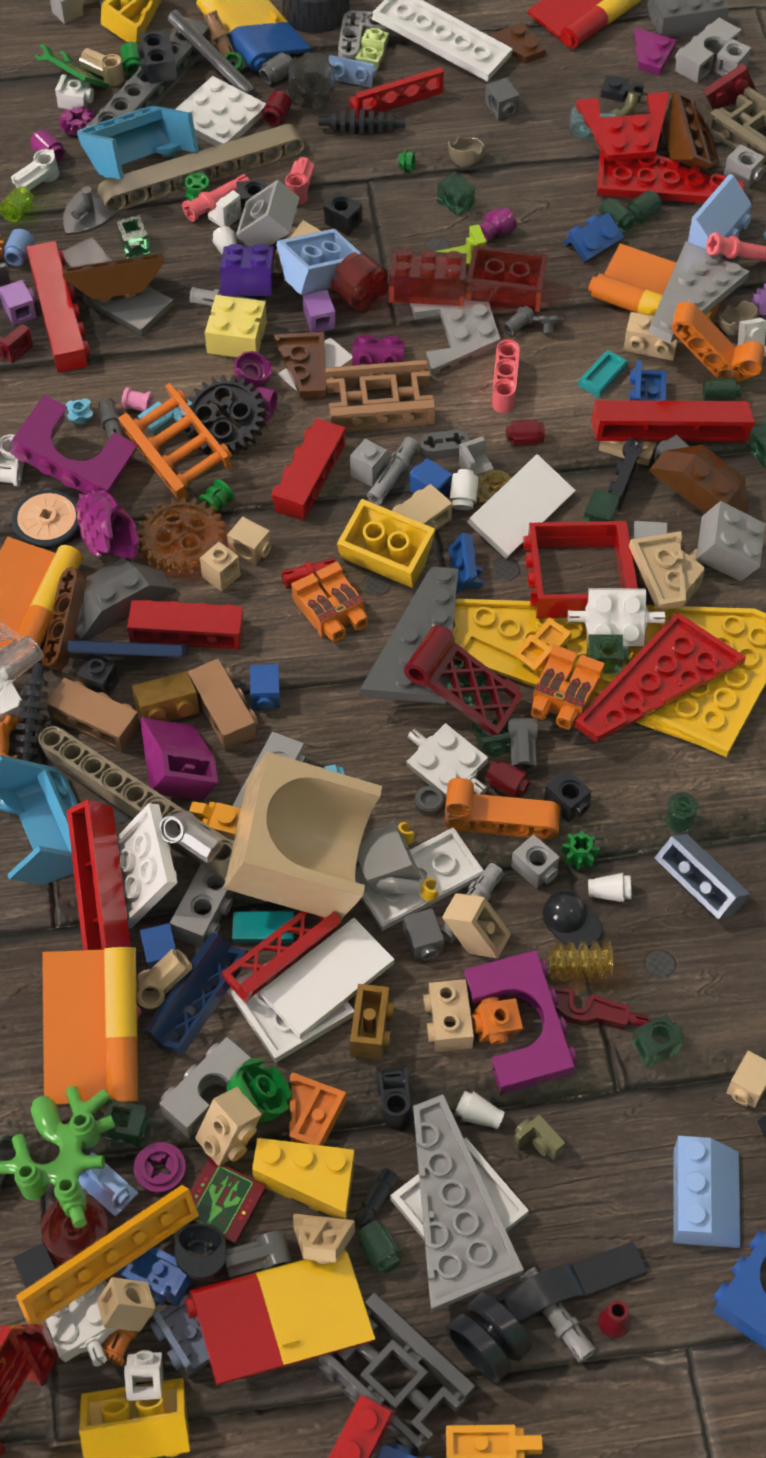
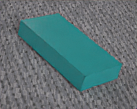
[578,349,629,398]
[232,912,294,944]

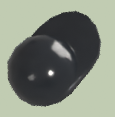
[542,891,602,949]
[175,1223,226,1280]

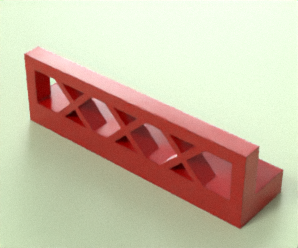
[349,67,444,117]
[221,911,342,1003]

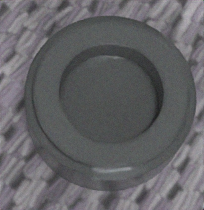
[415,786,444,816]

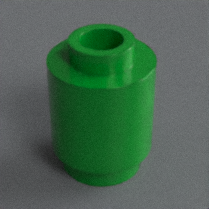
[119,42,143,77]

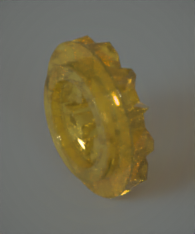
[477,470,512,502]

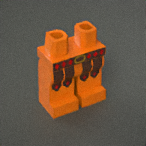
[291,562,368,643]
[531,645,605,730]

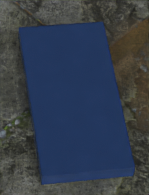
[68,640,189,657]

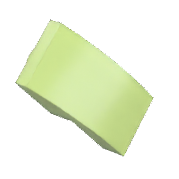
[355,28,389,70]

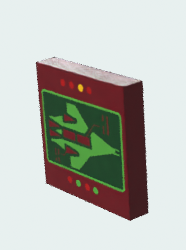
[189,1158,267,1246]

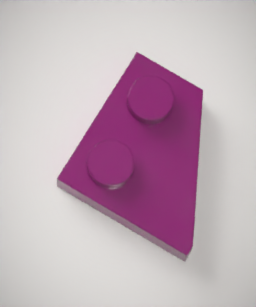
[633,28,676,75]

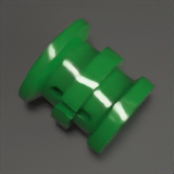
[198,479,235,515]

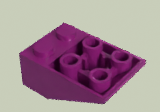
[140,717,218,801]

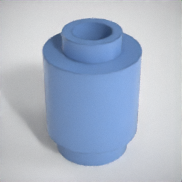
[3,229,35,266]

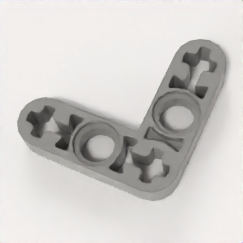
[338,10,402,60]

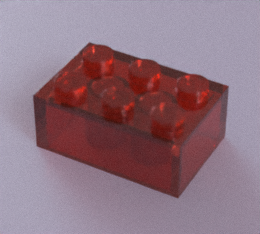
[465,245,548,312]
[388,248,467,306]

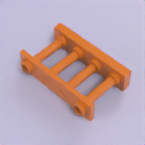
[118,383,233,504]

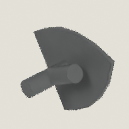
[63,186,119,235]

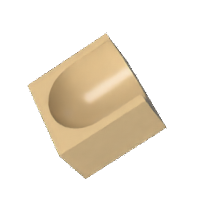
[224,752,382,919]

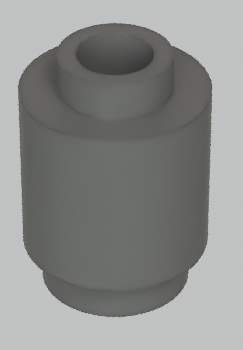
[259,53,294,86]

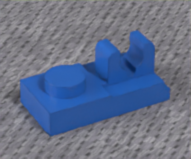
[448,533,485,593]

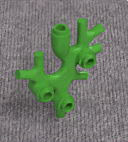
[0,1086,116,1228]

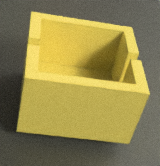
[205,295,267,357]

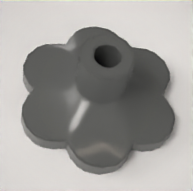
[533,316,565,333]

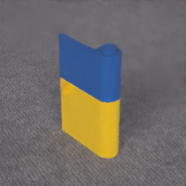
[197,0,310,73]

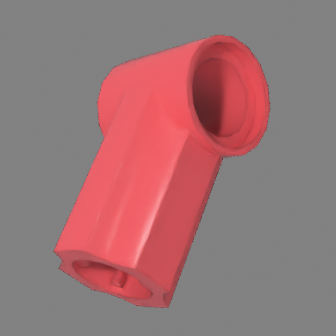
[285,157,315,206]

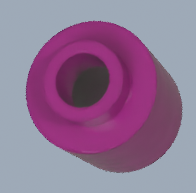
[30,129,65,163]

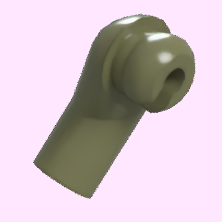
[611,92,639,117]

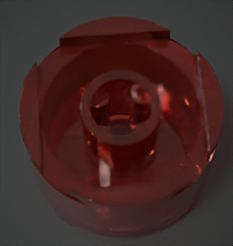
[331,251,389,313]
[41,1196,112,1267]

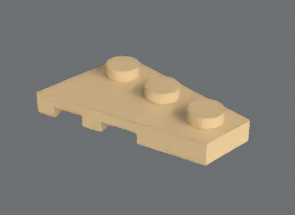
[629,531,686,611]

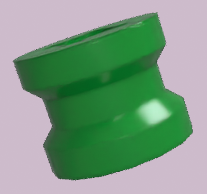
[185,173,210,201]

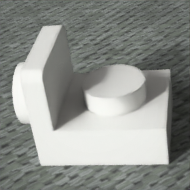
[208,190,242,227]
[738,318,766,356]

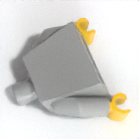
[355,821,439,902]

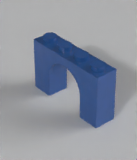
[713,1230,766,1350]

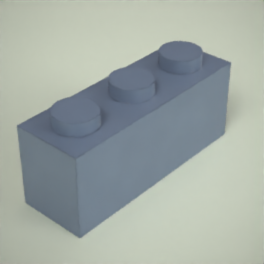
[655,834,750,919]

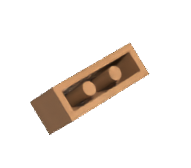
[187,659,258,751]
[46,677,140,752]

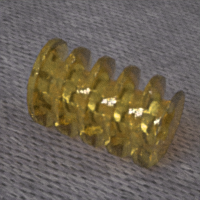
[549,941,613,980]

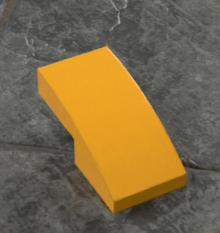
[513,617,572,672]

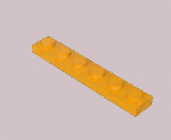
[16,1185,199,1324]

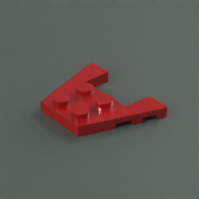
[576,92,669,162]

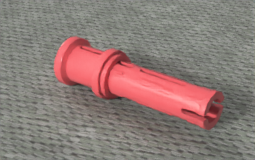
[182,174,249,222]
[706,233,766,262]

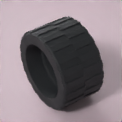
[282,0,350,32]

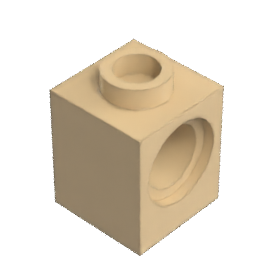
[227,517,272,565]
[200,542,241,592]
[727,1051,766,1108]
[97,1277,155,1332]

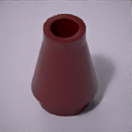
[598,1300,631,1338]

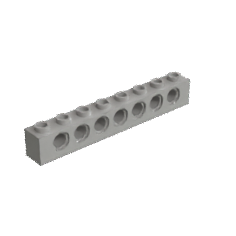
[170,732,307,948]

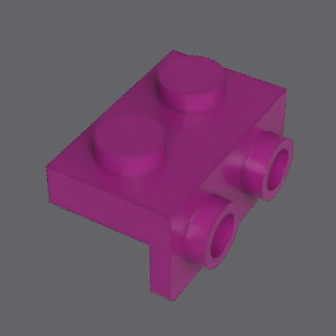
[352,335,405,366]

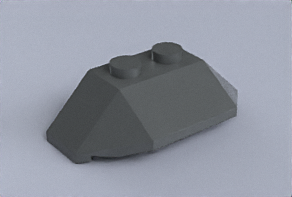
[75,558,176,640]

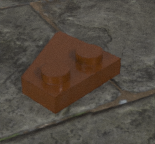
[488,22,546,64]

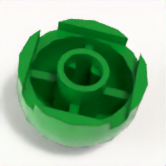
[227,1058,291,1124]

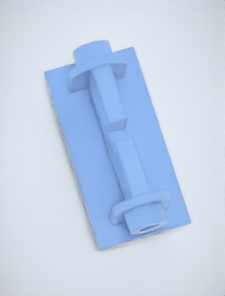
[327,55,377,88]
[79,1152,139,1217]

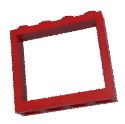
[523,521,638,619]

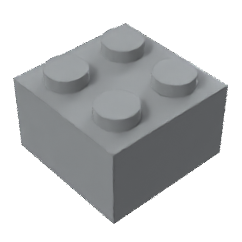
[236,180,299,247]
[696,501,765,582]

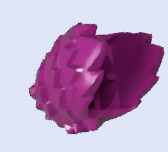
[76,490,139,560]

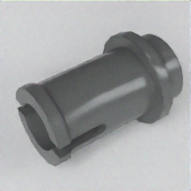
[502,306,535,336]

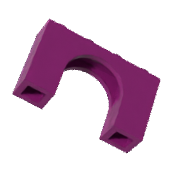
[10,394,137,495]
[464,950,577,1095]

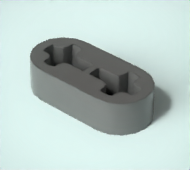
[420,430,469,460]

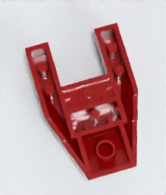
[0,1324,59,1458]

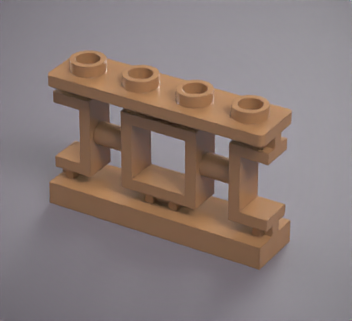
[325,360,435,432]

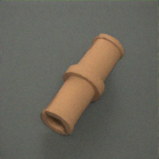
[203,10,235,56]

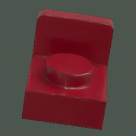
[0,324,33,364]

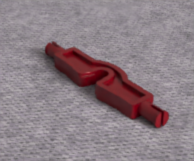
[528,985,649,1029]

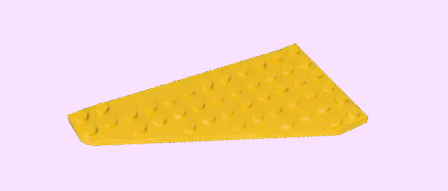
[452,599,766,758]

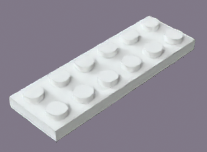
[372,0,513,82]

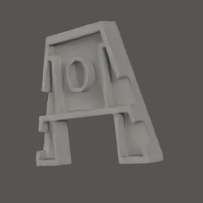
[410,296,500,376]

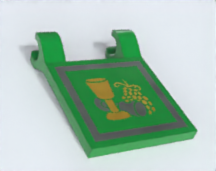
[35,44,109,89]

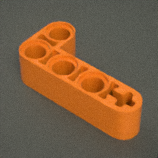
[671,302,765,385]
[444,778,561,839]

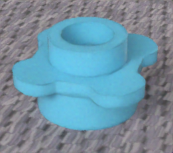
[65,398,93,424]

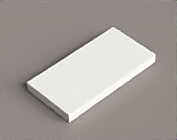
[467,454,576,559]
[361,827,484,931]
[260,918,394,1039]

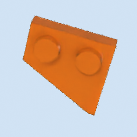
[290,1072,348,1146]

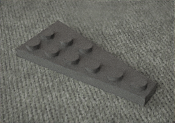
[360,566,458,704]

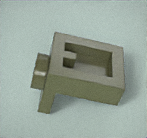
[514,1115,565,1162]

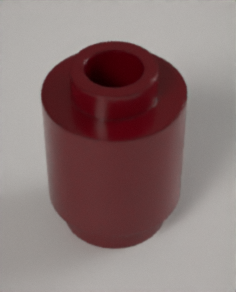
[262,91,292,126]
[506,419,545,447]
[485,761,531,798]

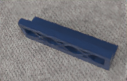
[143,933,248,1054]

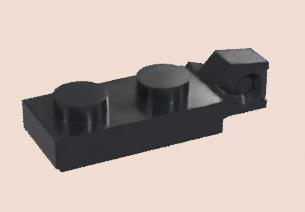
[607,438,644,510]

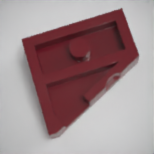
[702,63,758,110]

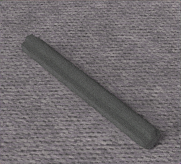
[168,10,254,95]

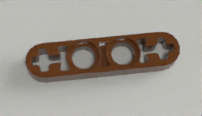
[42,567,87,672]

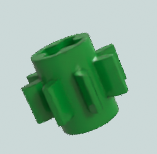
[561,831,599,870]

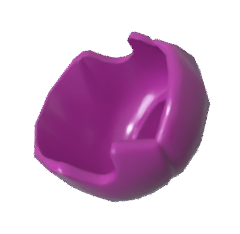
[233,351,273,388]

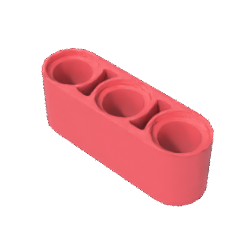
[492,340,520,413]

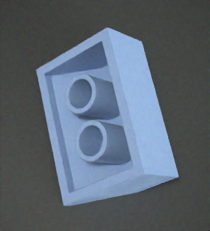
[688,174,752,258]
[277,229,365,295]
[673,1136,740,1248]

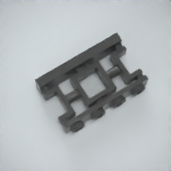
[318,1293,475,1456]

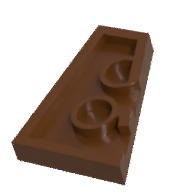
[273,332,326,398]

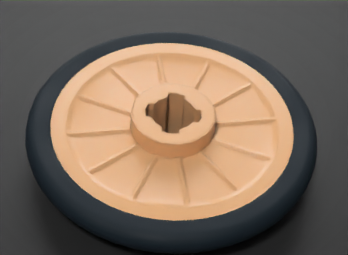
[12,490,80,547]

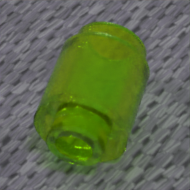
[0,186,34,222]

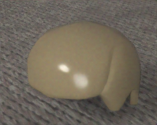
[448,136,485,168]
[718,301,758,337]

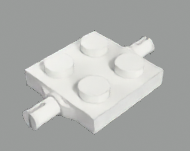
[568,588,665,646]
[406,723,488,798]
[46,1280,118,1366]

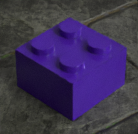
[220,244,274,296]

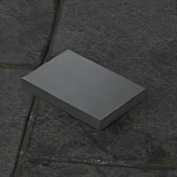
[83,286,174,336]

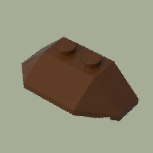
[662,90,719,168]
[62,253,164,302]
[649,445,749,515]

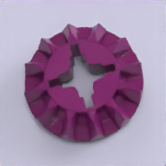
[59,105,96,136]
[134,1142,186,1194]

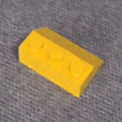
[337,499,435,588]
[79,1378,190,1458]

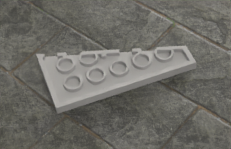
[649,241,749,344]
[413,1094,524,1312]

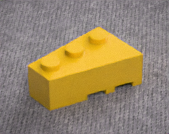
[101,0,162,44]
[252,1138,355,1219]

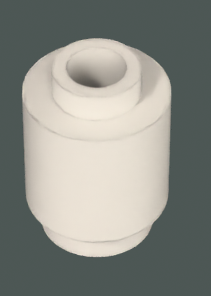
[450,469,479,510]

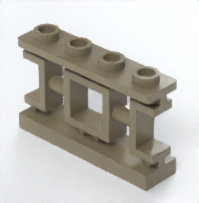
[708,87,766,171]

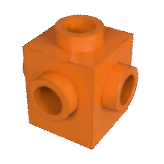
[471,997,523,1045]

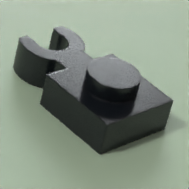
[601,75,644,103]

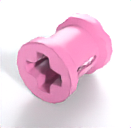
[121,387,154,412]

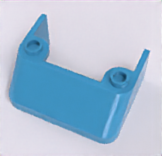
[77,106,199,179]
[0,755,78,885]

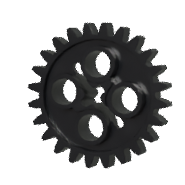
[182,375,267,455]

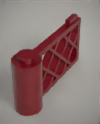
[404,626,523,737]

